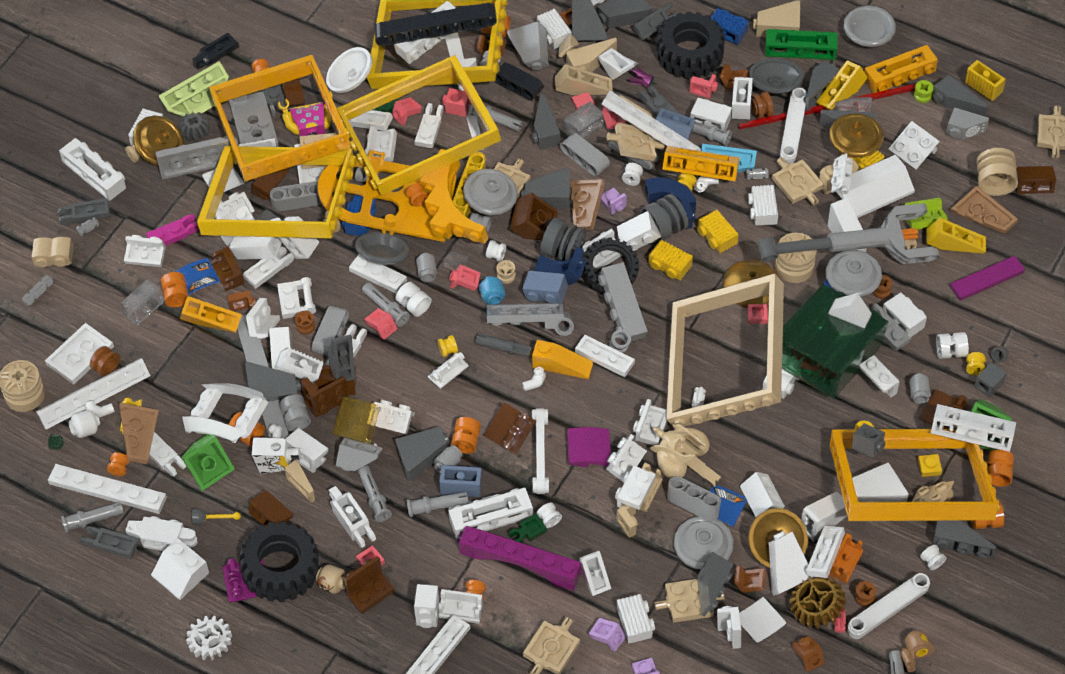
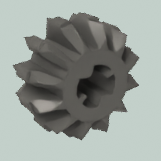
[179,111,210,142]

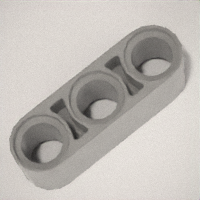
[560,133,610,177]
[270,181,322,211]
[312,305,349,356]
[667,477,721,521]

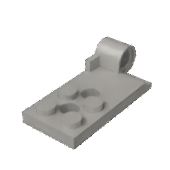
[229,91,279,147]
[156,136,239,180]
[487,303,574,336]

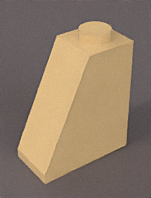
[753,0,800,37]

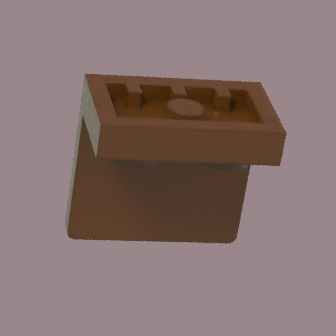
[300,377,349,418]
[344,556,395,614]

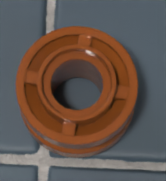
[751,91,773,119]
[89,346,120,377]

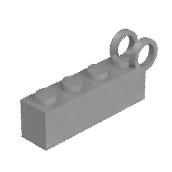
[598,262,648,353]

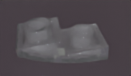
[834,97,872,112]

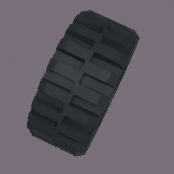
[657,12,725,79]
[240,521,319,602]

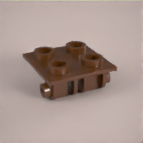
[919,389,971,429]
[484,402,536,454]

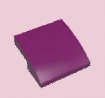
[567,427,611,468]

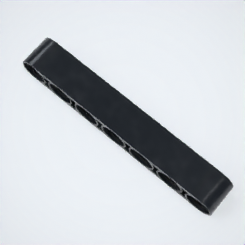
[374,3,497,46]

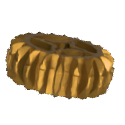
[790,576,846,629]

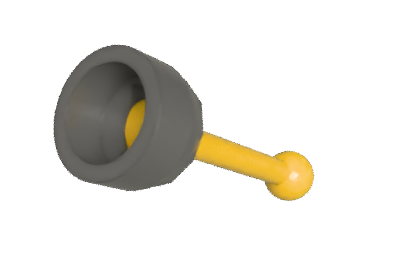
[192,509,241,525]

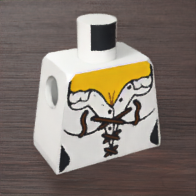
[252,438,301,474]

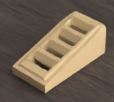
[285,460,315,503]

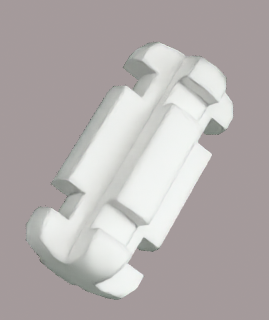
[692,387,706,408]

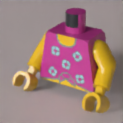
[278,91,333,138]

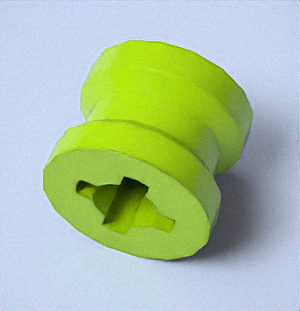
[914,80,933,103]

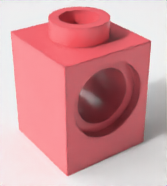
[443,88,471,117]

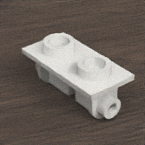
[831,153,853,194]
[427,352,469,389]

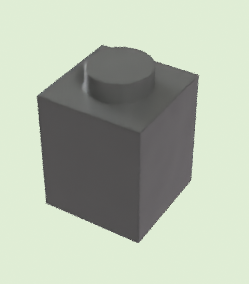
[974,362,1007,398]

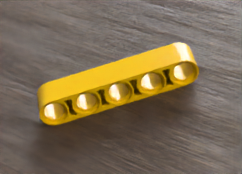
[452,152,486,218]

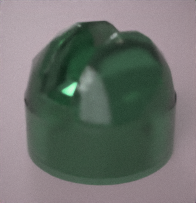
[48,434,64,450]

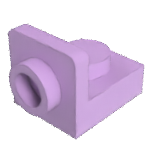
[601,187,627,215]
[589,618,626,651]
[632,658,660,674]

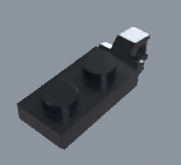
[192,33,239,70]

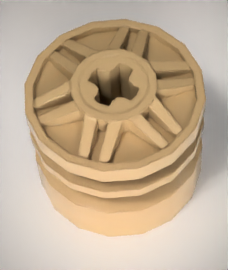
[977,148,1018,196]
[775,233,817,283]
[0,360,45,412]

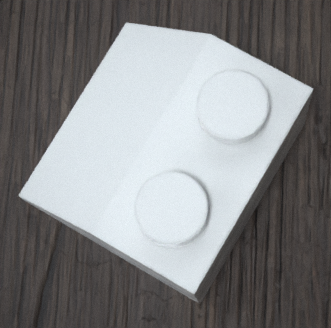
[151,538,209,600]

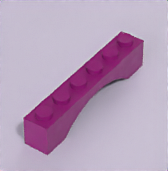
[459,526,581,591]

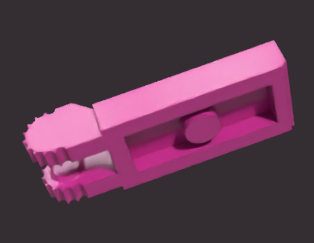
[146,214,200,246]

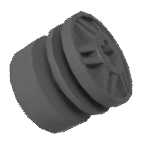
[640,194,688,243]
[541,218,586,261]

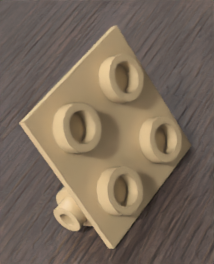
[912,481,954,502]

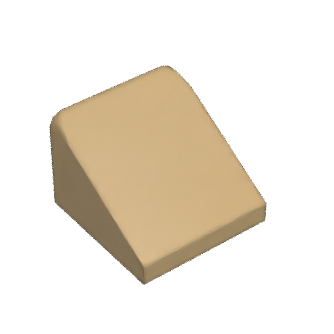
[559,35,579,57]

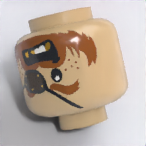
[316,565,346,594]

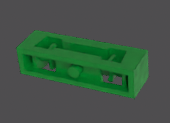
[765,29,838,60]

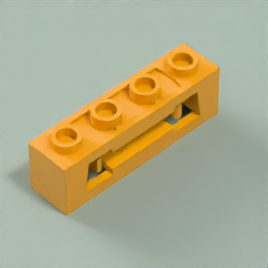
[864,45,938,93]
[662,146,740,181]

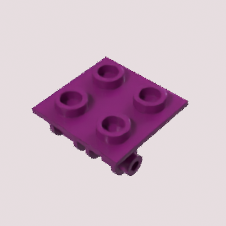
[222,559,264,603]

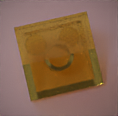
[333,397,381,444]

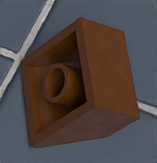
[510,192,558,241]

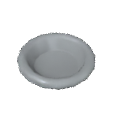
[843,5,896,47]
[463,169,518,216]
[826,250,882,297]
[674,516,734,570]

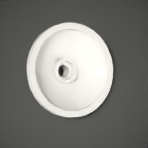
[326,47,372,93]

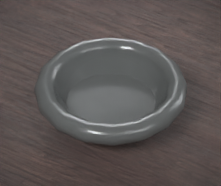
[355,231,410,265]

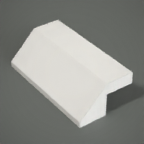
[836,155,915,218]

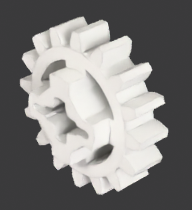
[186,616,232,660]

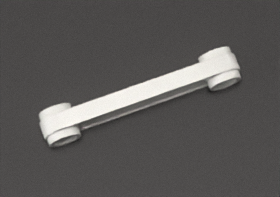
[780,88,807,164]
[532,408,549,494]
[847,573,930,639]

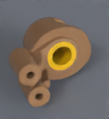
[901,630,934,672]

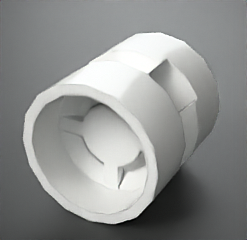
[395,282,432,317]
[936,332,969,359]

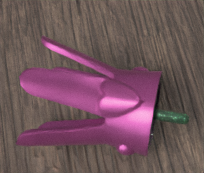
[629,66,657,88]

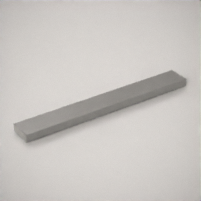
[237,314,289,439]

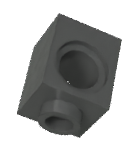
[852,423,885,458]

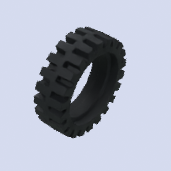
[583,237,639,294]

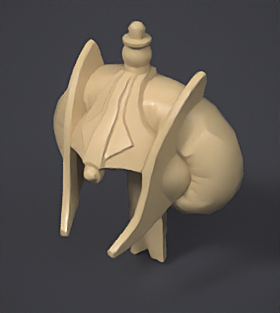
[650,424,721,487]

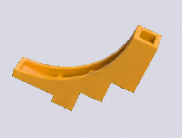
[420,149,488,244]

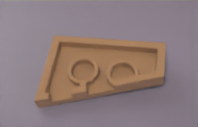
[570,179,605,231]
[951,186,1018,234]
[119,403,159,464]

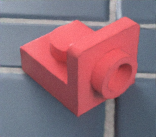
[690,74,718,98]
[392,97,422,125]
[602,106,627,129]
[449,264,481,291]
[364,308,397,339]

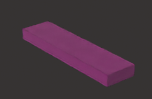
[950,256,1025,301]

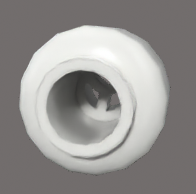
[69,410,100,438]

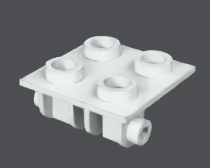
[889,121,940,170]

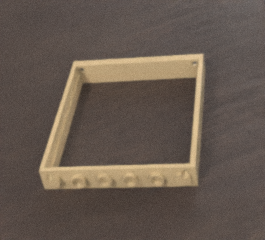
[666,274,784,427]

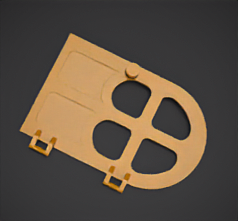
[317,150,457,242]

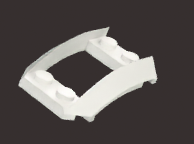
[182,383,268,443]

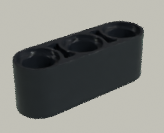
[494,62,544,101]

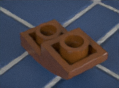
[281,78,305,107]

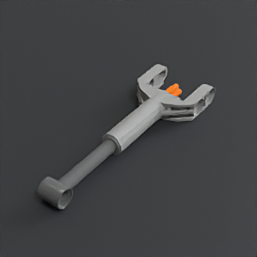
[757,203,940,264]

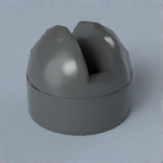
[991,346,1008,363]

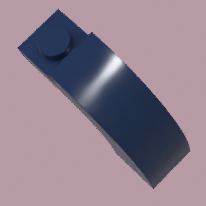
[645,177,696,229]
[533,247,586,285]

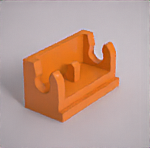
[828,533,863,584]

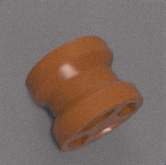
[873,275,893,299]
[295,311,315,335]
[854,581,876,607]

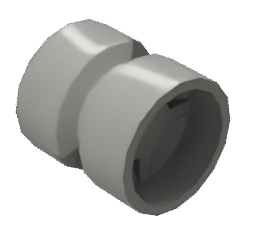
[279,394,311,431]

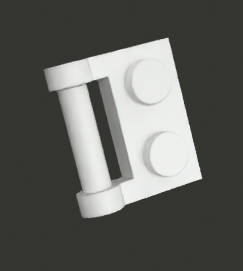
[277,277,316,319]

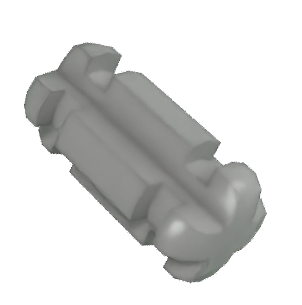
[746,168,769,180]
[76,217,99,236]

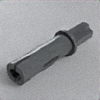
[476,333,533,357]

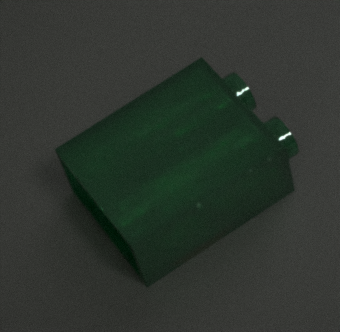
[782,284,889,399]

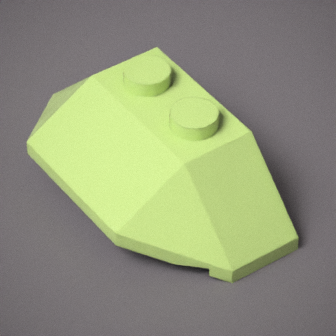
[159,61,229,117]

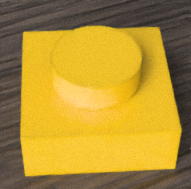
[918,454,942,477]

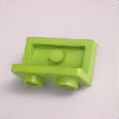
[905,198,948,230]

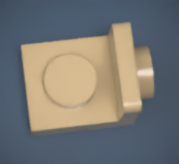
[616,504,638,538]

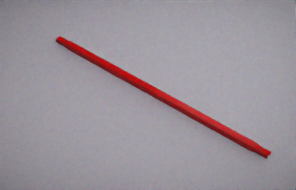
[739,83,917,129]

